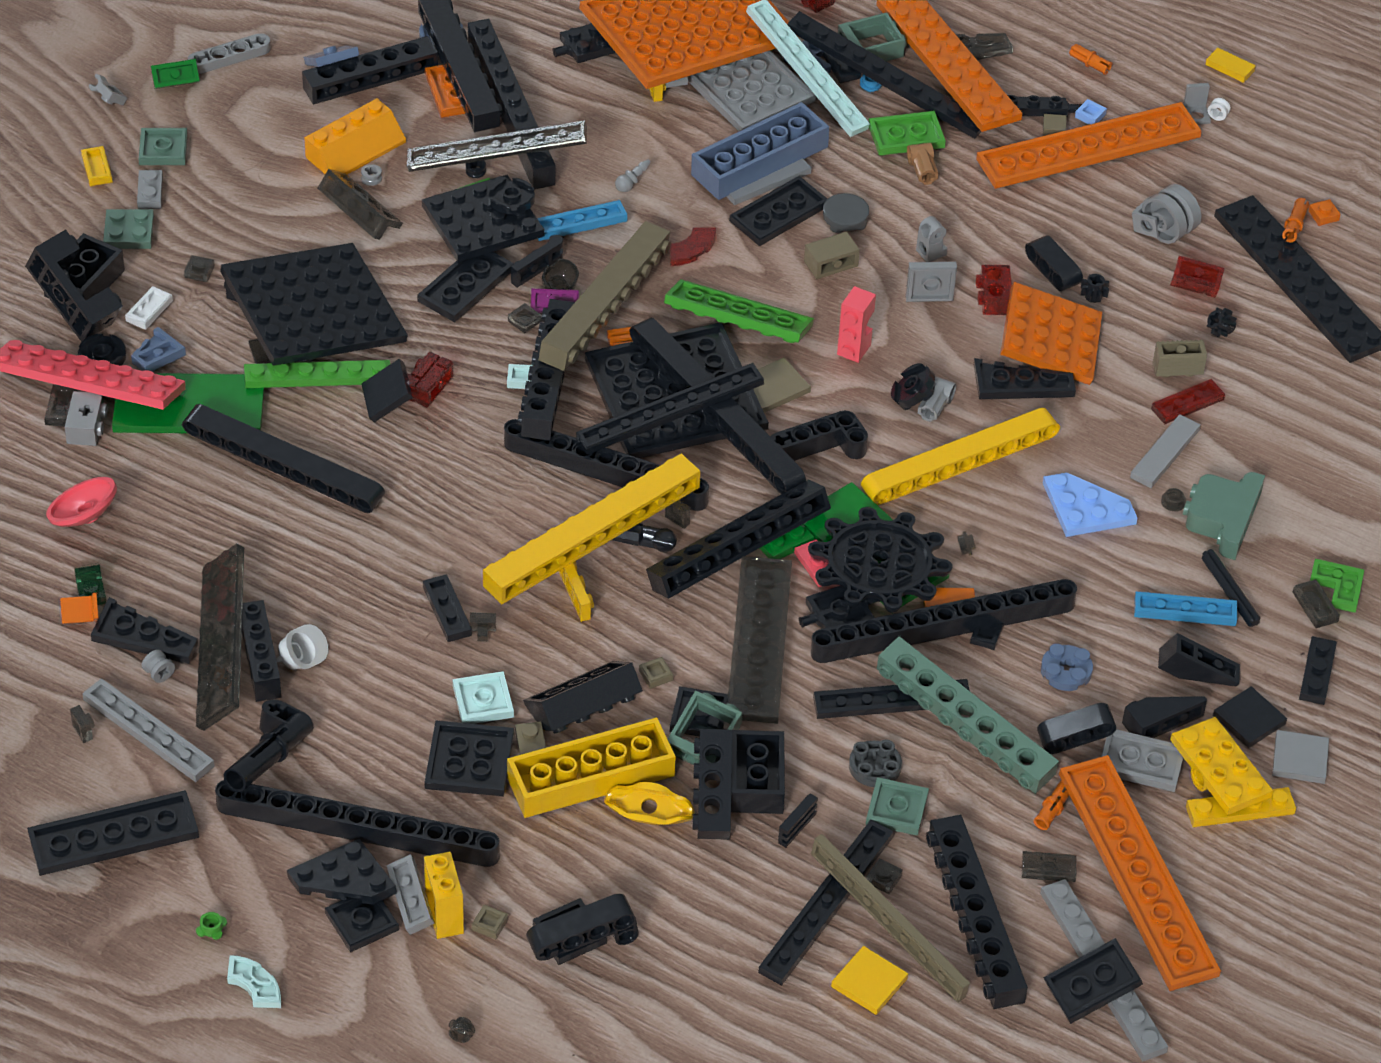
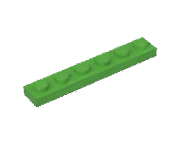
[244,360,390,388]

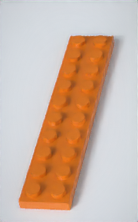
[876,0,1022,132]
[976,102,1201,189]
[1059,755,1221,991]

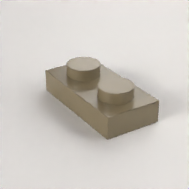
[515,721,546,755]

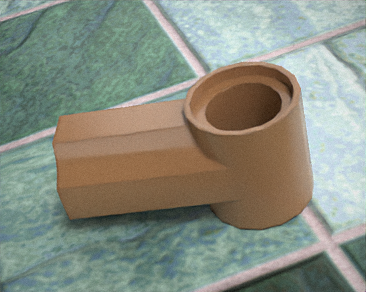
[907,143,938,185]

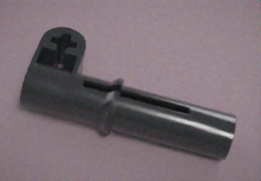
[224,699,314,792]

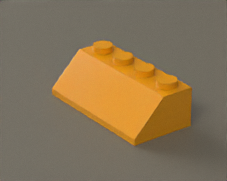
[304,98,406,182]

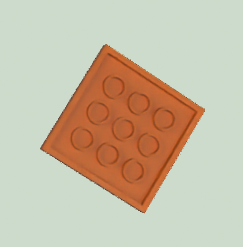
[1000,282,1102,385]

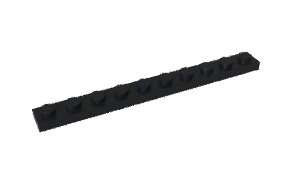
[787,11,981,139]

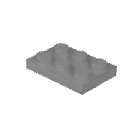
[1101,729,1183,792]

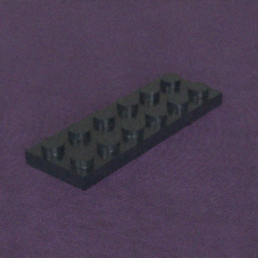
[27,790,199,876]

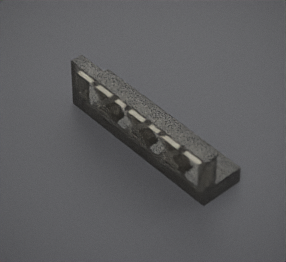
[317,169,403,240]

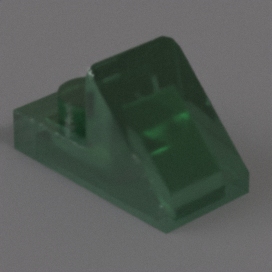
[73,563,106,605]

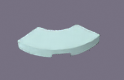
[227,955,281,1008]

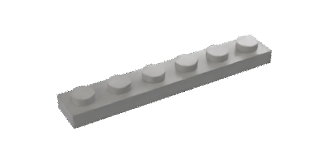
[82,678,215,782]

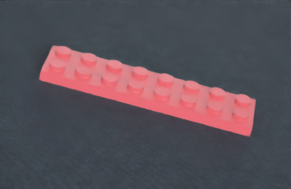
[0,340,185,410]

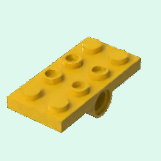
[1170,717,1273,815]

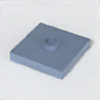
[303,45,359,67]

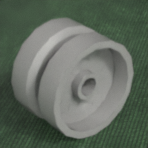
[1141,184,1201,244]

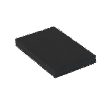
[1043,938,1143,1024]

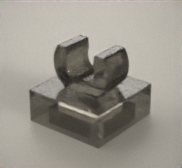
[470,612,497,642]

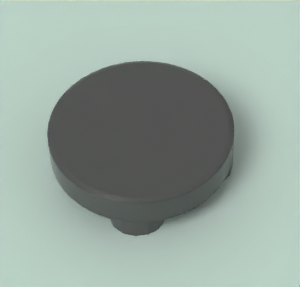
[823,193,869,233]
[849,740,902,787]

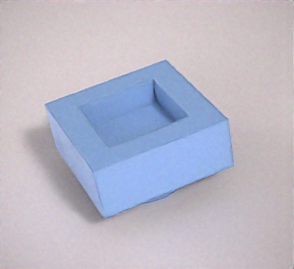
[1075,99,1107,125]

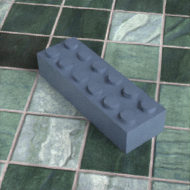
[691,102,829,200]

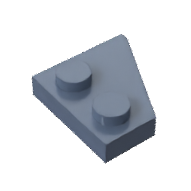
[131,327,186,372]

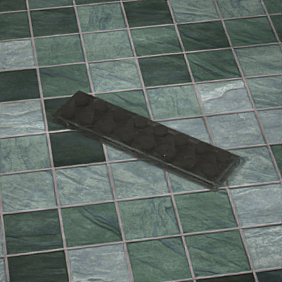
[196,543,245,731]
[727,556,792,724]

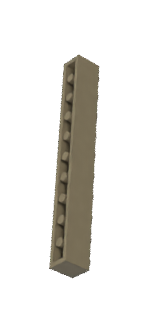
[538,221,671,371]

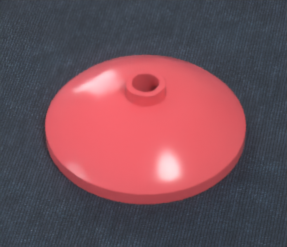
[46,477,117,527]

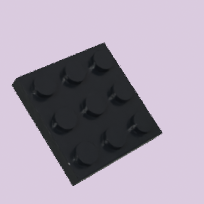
[424,720,514,797]

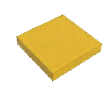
[831,946,908,1015]

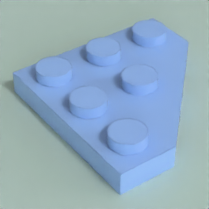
[1043,472,1138,537]

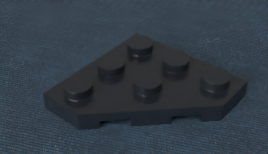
[287,839,397,904]

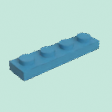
[537,200,627,241]
[1134,591,1237,626]

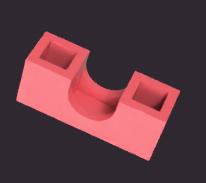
[837,286,876,363]

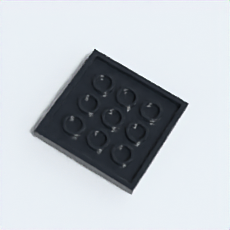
[422,175,545,262]

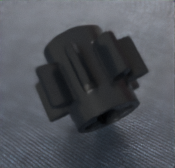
[1080,274,1109,303]
[1207,307,1237,337]

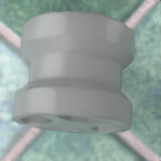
[142,650,175,683]

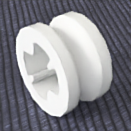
[1207,98,1231,121]

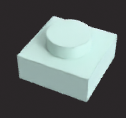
[507,364,532,389]

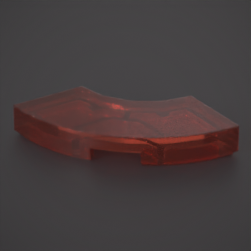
[670,227,716,266]

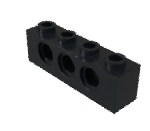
[238,600,282,702]
[692,729,732,840]

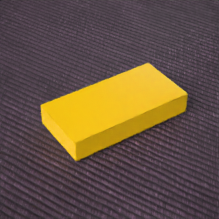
[1205,47,1256,83]
[81,146,113,186]

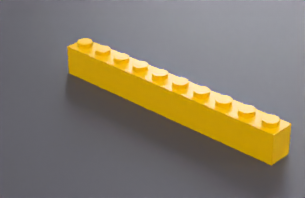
[483,453,700,605]

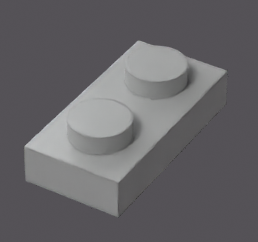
[137,170,163,209]

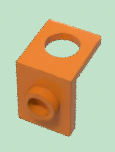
[60,593,98,624]

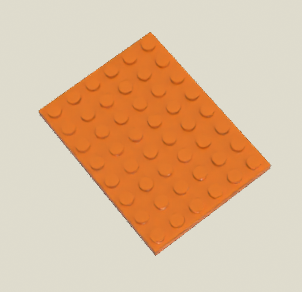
[579,0,800,89]

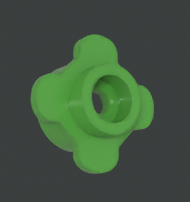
[196,912,227,940]

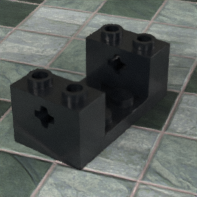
[25,229,123,342]

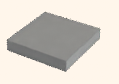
[905,262,957,302]
[1272,730,1329,784]

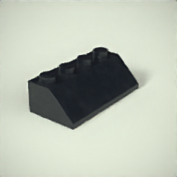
[523,661,643,734]

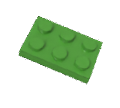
[869,111,946,156]

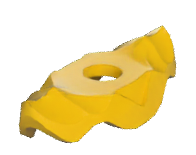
[604,782,695,825]

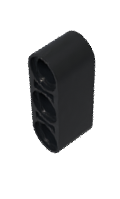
[1025,235,1083,292]
[1037,703,1116,754]

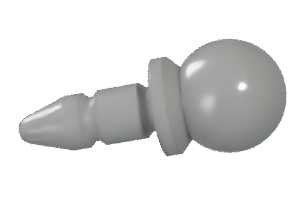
[615,159,651,192]

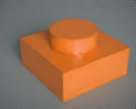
[1308,199,1341,226]

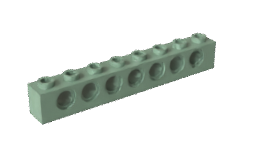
[877,637,1059,794]

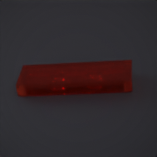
[1151,379,1225,425]

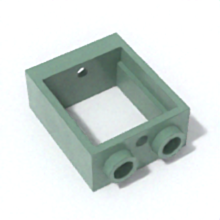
[838,13,907,61]
[668,690,742,765]

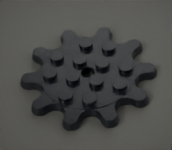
[808,507,952,613]

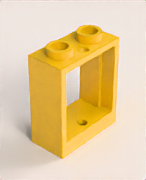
[424,851,464,939]

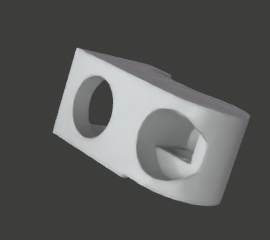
[916,216,947,262]

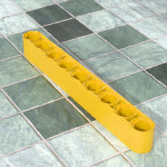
[861,407,1060,505]

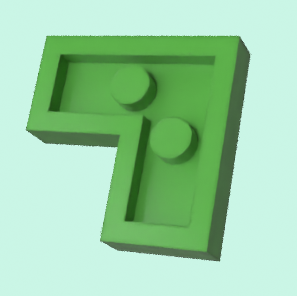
[1310,559,1364,613]

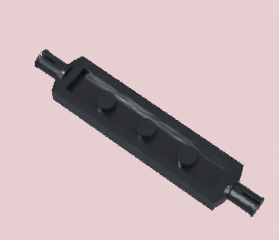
[1007,95,1082,117]

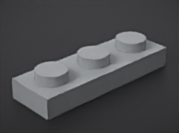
[387,854,435,935]

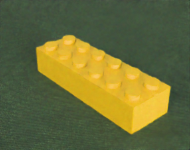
[507,717,676,818]

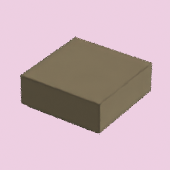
[1043,114,1066,135]
[639,657,673,689]
[472,905,508,940]

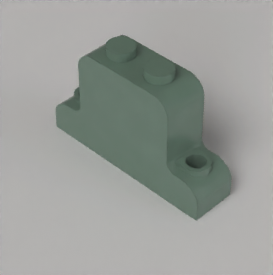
[1183,472,1265,560]

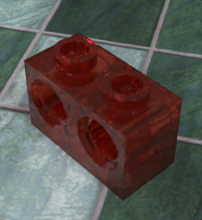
[976,265,1012,315]

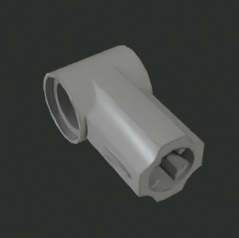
[918,376,956,422]

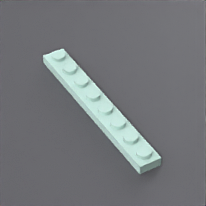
[746,0,870,137]

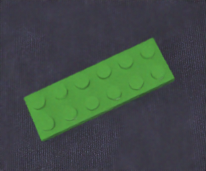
[664,279,814,343]

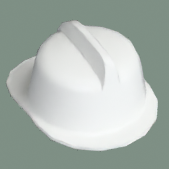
[276,624,328,670]

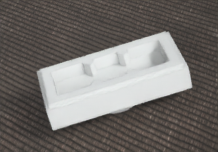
[125,286,173,330]

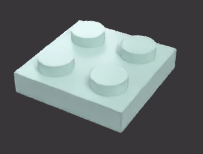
[452,671,514,724]

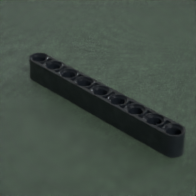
[182,404,385,513]
[504,419,709,511]

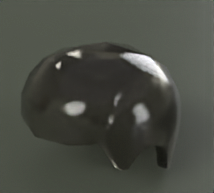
[542,258,579,290]

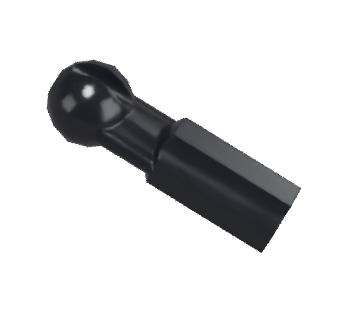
[612,523,677,552]

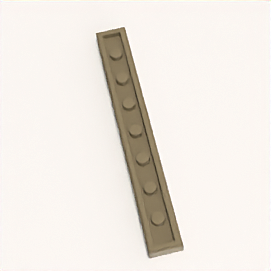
[811,834,970,1002]

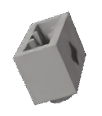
[65,391,108,446]

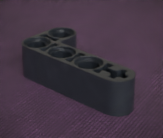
[770,410,868,461]
[526,894,639,961]

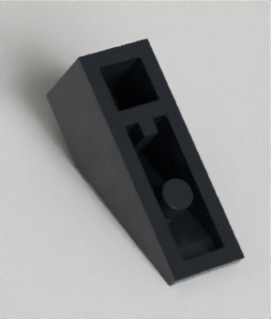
[1158,633,1240,687]
[1122,696,1207,738]

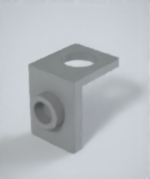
[1183,83,1211,124]
[1132,197,1159,238]

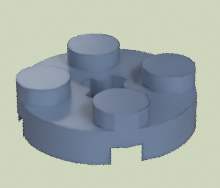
[1041,644,1093,691]

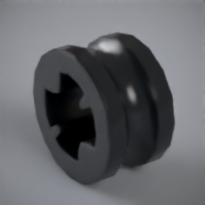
[466,157,486,178]

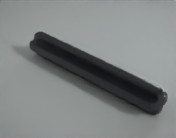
[1202,549,1261,627]

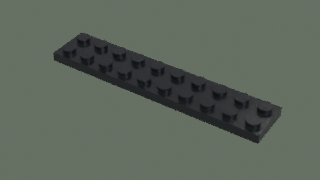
[1214,195,1381,363]

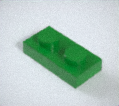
[150,59,200,89]
[759,524,814,563]

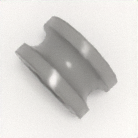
[361,164,382,186]

